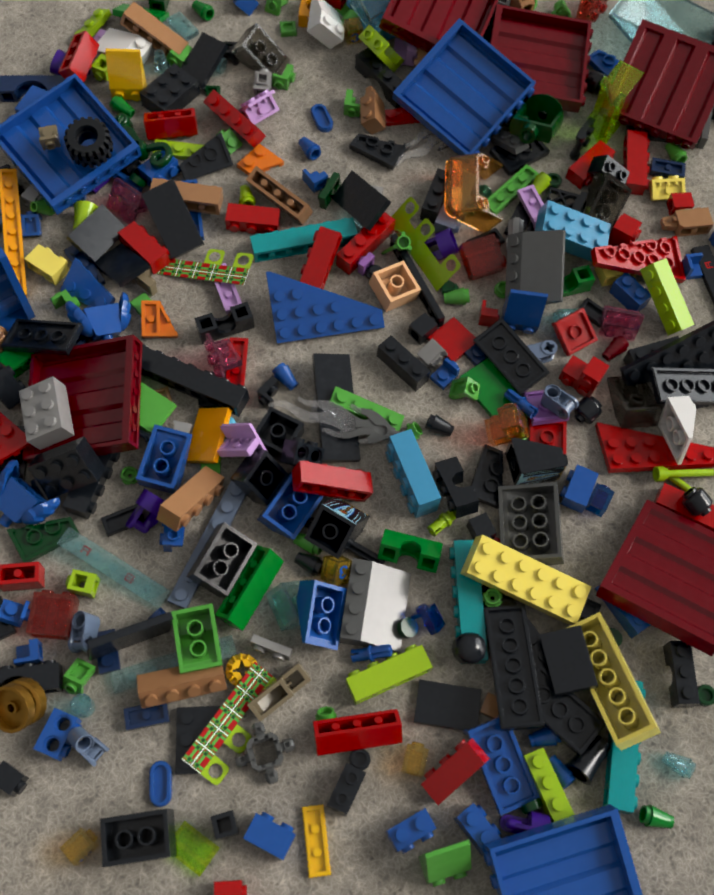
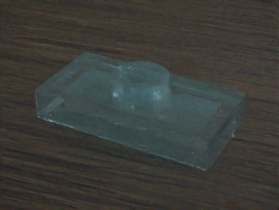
[167,11,199,41]

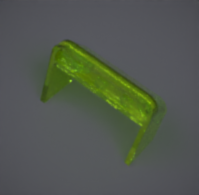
[588,60,644,144]

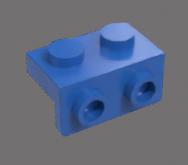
[159,523,185,552]

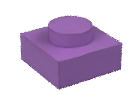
[357,252,375,276]

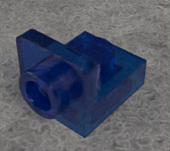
[411,603,446,635]

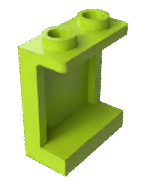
[358,25,405,72]

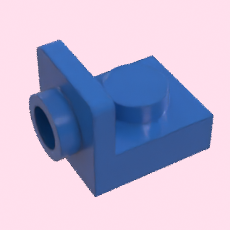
[21,211,42,237]
[430,357,460,390]
[0,599,32,627]

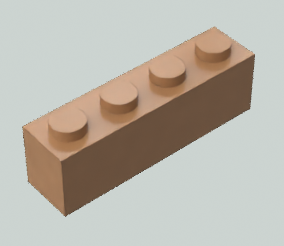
[120,1,189,58]
[246,166,313,225]
[150,178,223,215]
[156,466,225,532]
[137,666,227,709]

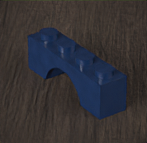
[0,75,65,102]

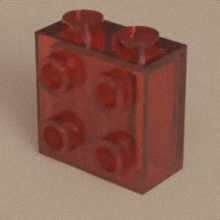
[576,0,608,23]
[458,234,507,281]
[26,589,80,640]

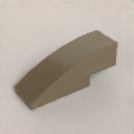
[247,661,311,722]

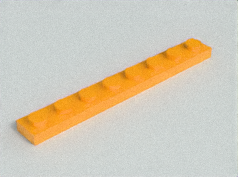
[0,169,28,298]

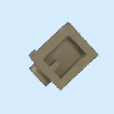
[38,124,61,150]
[136,267,158,296]

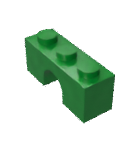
[563,265,595,297]
[377,529,443,573]

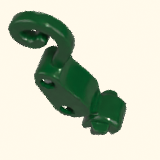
[115,113,173,169]

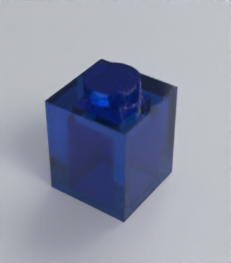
[585,483,615,517]

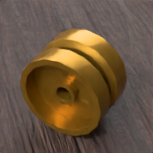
[0,677,47,733]

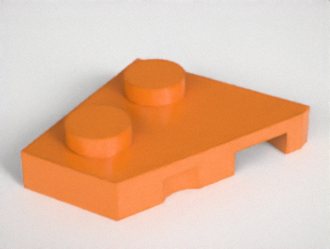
[237,144,284,176]
[141,300,178,338]

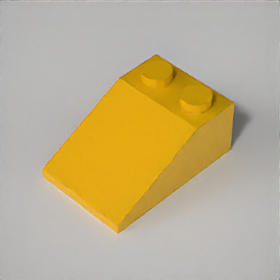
[105,48,147,101]

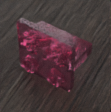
[106,178,148,224]
[599,305,644,341]
[204,333,242,378]

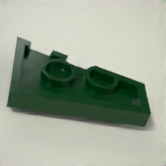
[6,517,81,563]

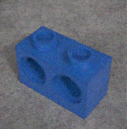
[33,707,82,761]

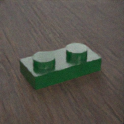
[318,172,341,210]

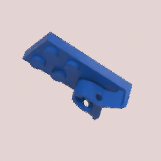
[463,715,540,816]

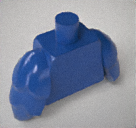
[65,292,131,341]
[0,460,61,528]

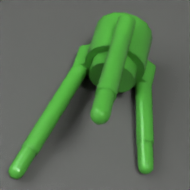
[552,0,572,18]
[381,229,412,255]

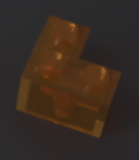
[484,403,530,446]

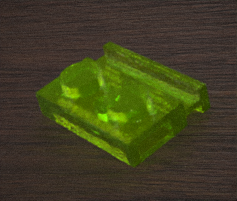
[175,821,220,877]

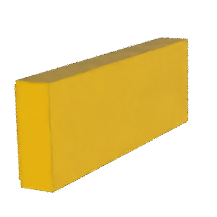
[302,804,331,878]

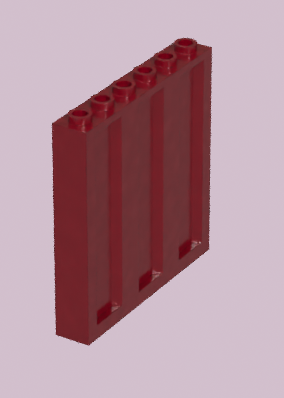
[378,0,499,53]
[490,4,593,113]
[600,19,714,150]
[22,335,143,464]
[596,499,714,657]

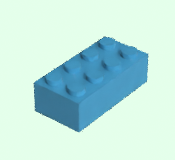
[535,200,611,262]
[385,429,441,518]

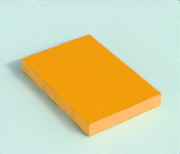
[187,407,232,463]

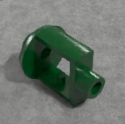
[509,94,563,144]

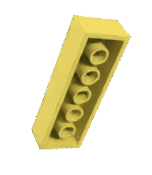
[460,535,591,625]
[567,612,661,751]

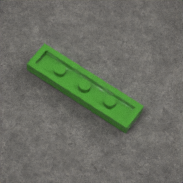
[482,164,539,217]
[328,386,404,431]

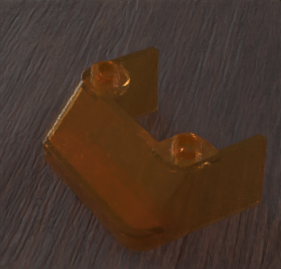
[444,153,503,233]

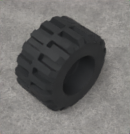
[64,117,113,168]

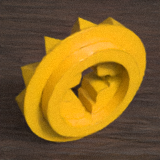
[226,653,258,686]

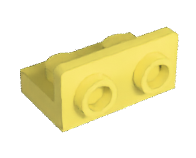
[649,175,686,201]

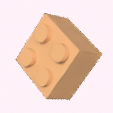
[369,260,421,312]

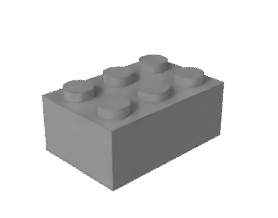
[19,376,75,450]

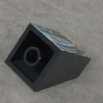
[505,438,568,485]
[304,498,370,559]

